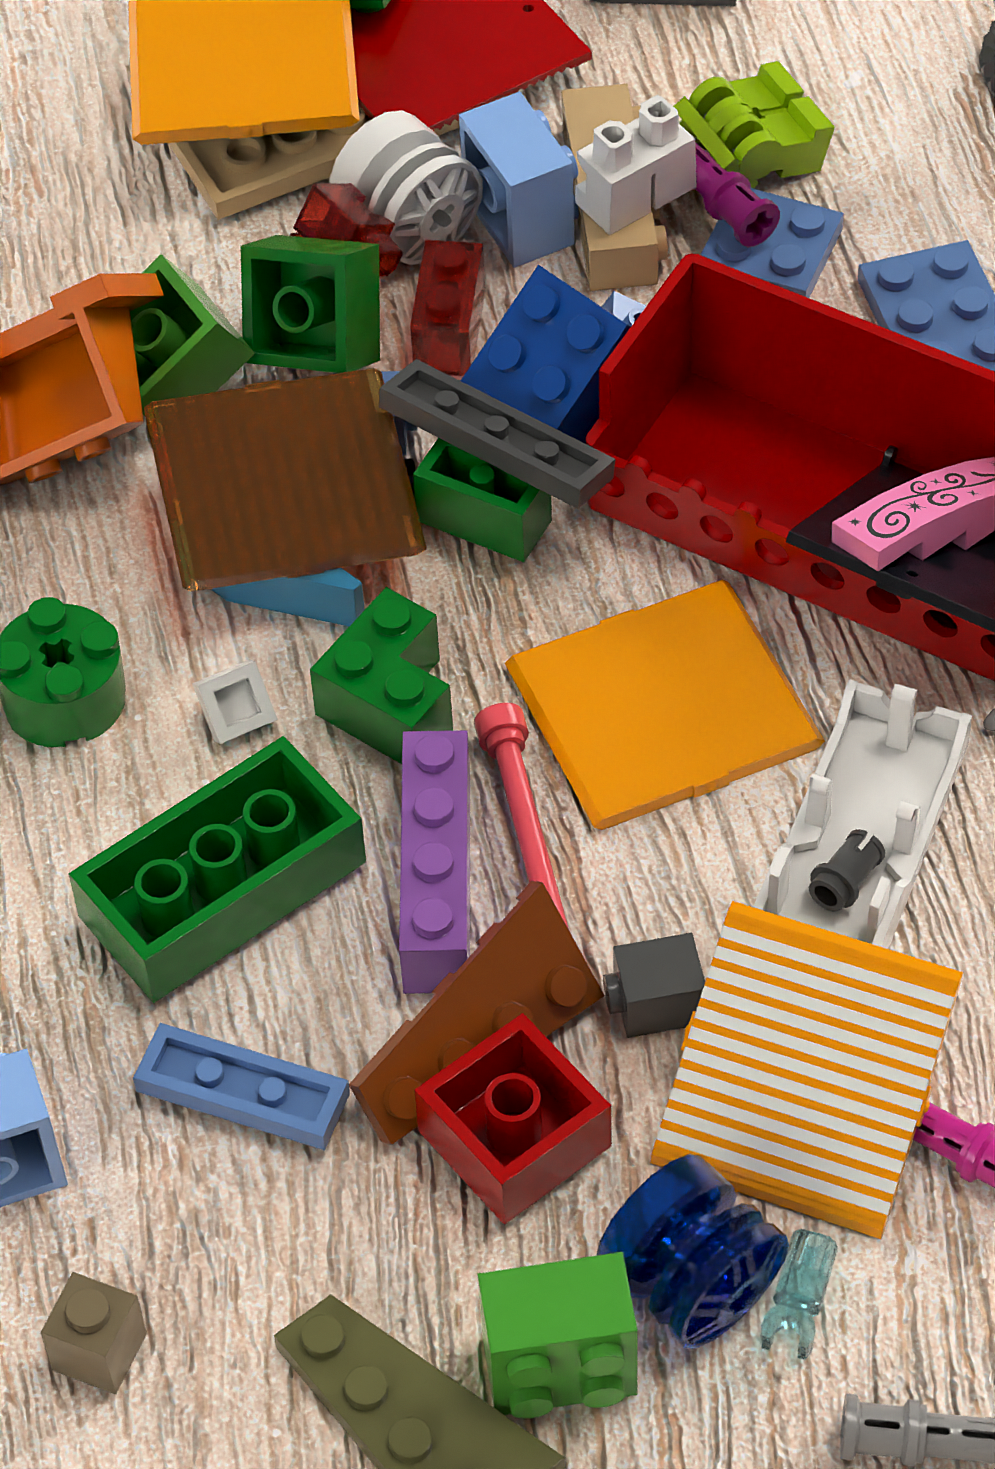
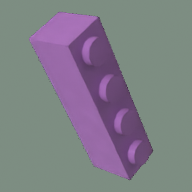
[399,730,470,994]

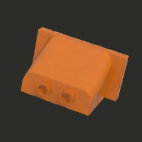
[0,273,164,485]

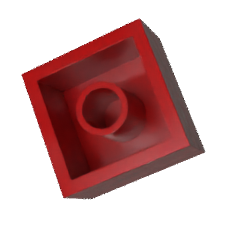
[414,1013,612,1225]

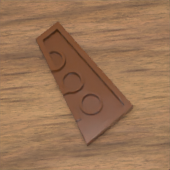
[349,881,605,1145]

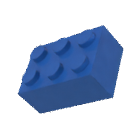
[460,265,631,444]

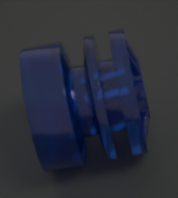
[596,1154,789,1349]

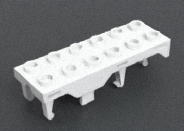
[753,679,972,949]

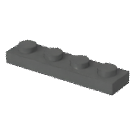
[379,359,615,509]

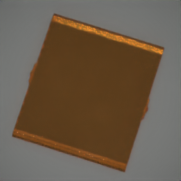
[143,368,427,591]

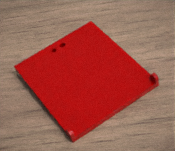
[350,0,592,131]

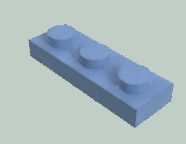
[133,1023,350,1150]

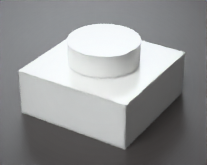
[192,660,278,744]

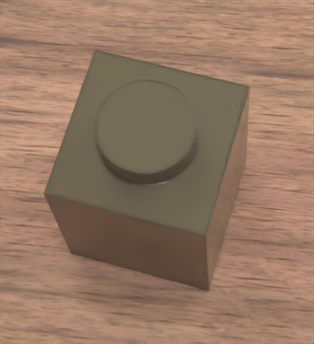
[40,1272,147,1395]

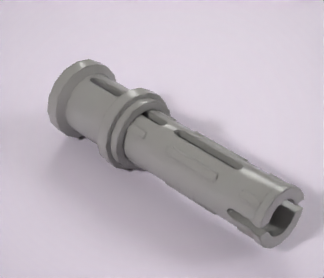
[840,1393,995,1466]

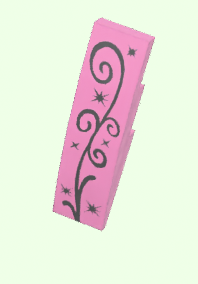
[832,457,995,571]

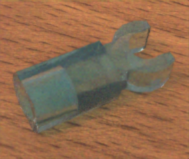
[760,1229,838,1360]

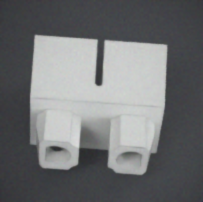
[575,95,696,236]

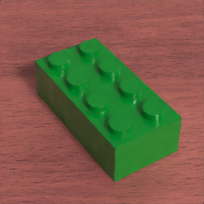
[68,736,366,1004]

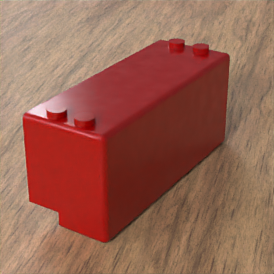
[586,253,995,682]

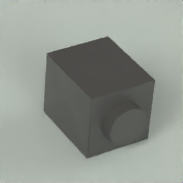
[603,932,705,1038]

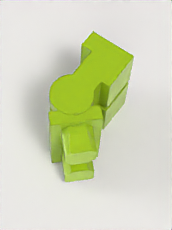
[673,61,835,188]

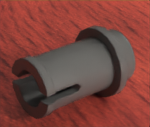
[809,829,885,911]

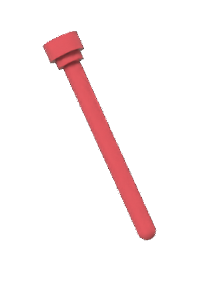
[474,703,569,929]

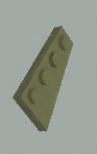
[274,1294,566,1469]

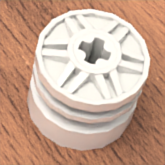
[330,110,483,265]

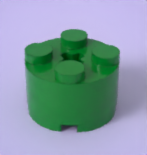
[0,597,126,748]

